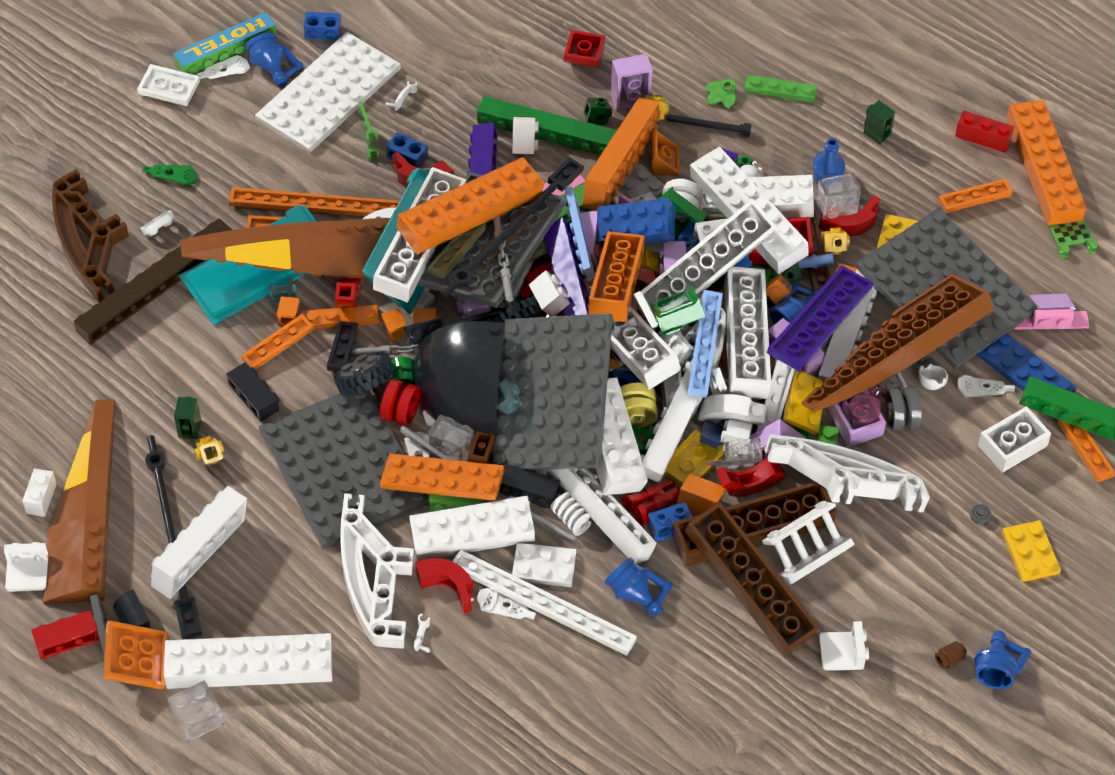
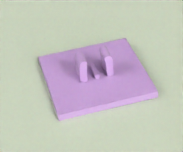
[1030,293,1075,310]

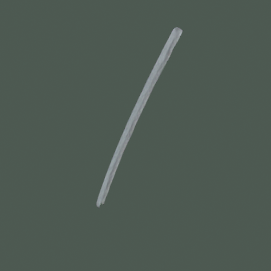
[400,426,576,543]

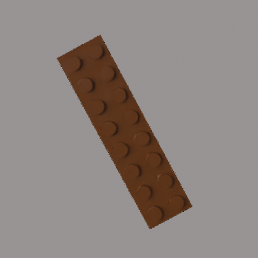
[672,482,836,567]
[685,502,820,658]

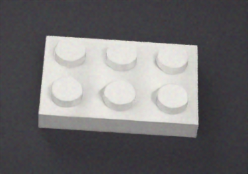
[137,64,200,106]
[512,543,577,588]

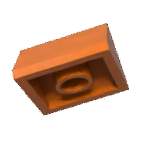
[652,130,680,176]
[677,474,726,517]

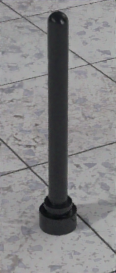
[666,114,752,138]

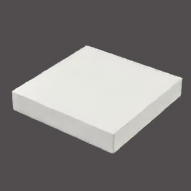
[633,291,658,330]

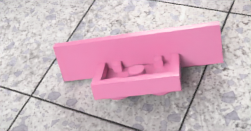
[1014,309,1089,330]

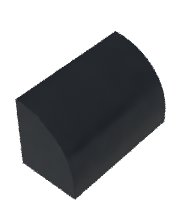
[113,589,151,629]

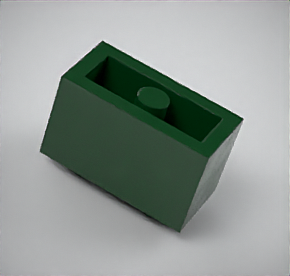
[864,100,895,144]
[174,396,201,439]

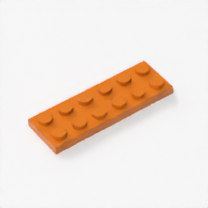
[380,453,505,501]

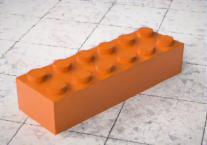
[588,231,645,322]

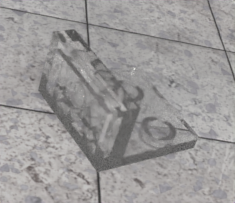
[708,438,762,469]

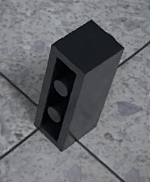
[226,362,280,422]
[499,463,560,509]

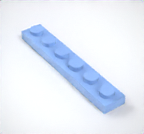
[564,186,595,281]
[687,290,723,398]

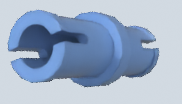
[798,253,834,269]

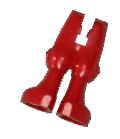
[622,479,680,526]

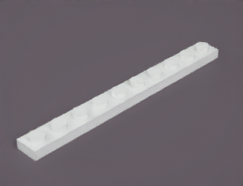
[452,550,637,656]

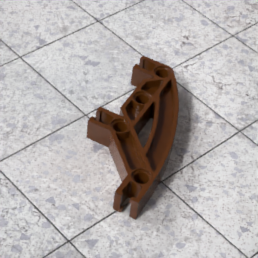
[52,169,129,302]

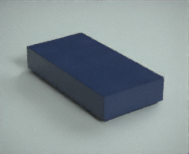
[699,419,723,449]

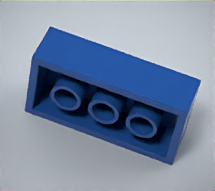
[597,198,675,247]

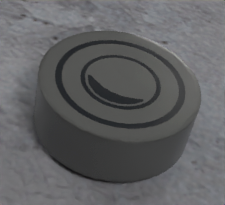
[970,504,991,524]

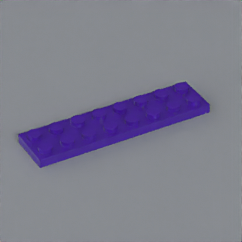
[767,265,874,372]

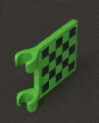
[359,102,380,161]
[1049,219,1098,258]

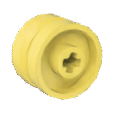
[620,383,658,428]

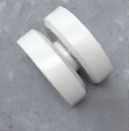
[662,179,703,223]

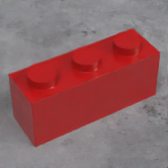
[955,110,1014,153]
[31,610,100,660]

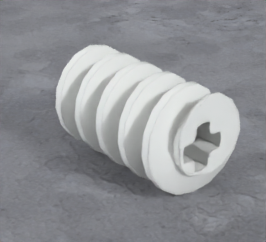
[550,492,591,536]

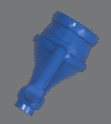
[245,32,303,87]
[813,138,845,190]
[769,283,819,324]
[604,557,673,617]
[974,631,1031,689]

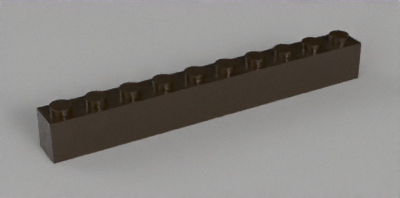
[74,218,233,345]

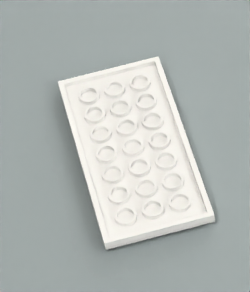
[255,32,401,153]

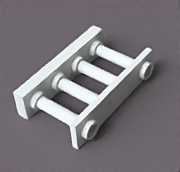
[762,501,854,584]

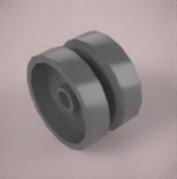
[885,386,922,431]

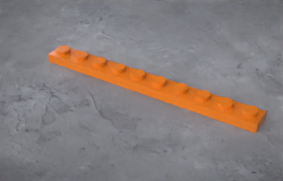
[229,187,399,217]

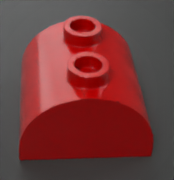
[564,30,605,68]

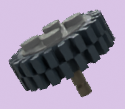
[492,296,547,323]
[333,352,395,402]

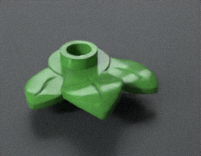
[705,79,736,109]

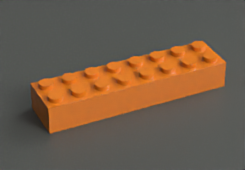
[582,97,660,211]
[1006,100,1086,227]
[397,157,544,255]

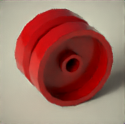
[380,379,421,427]

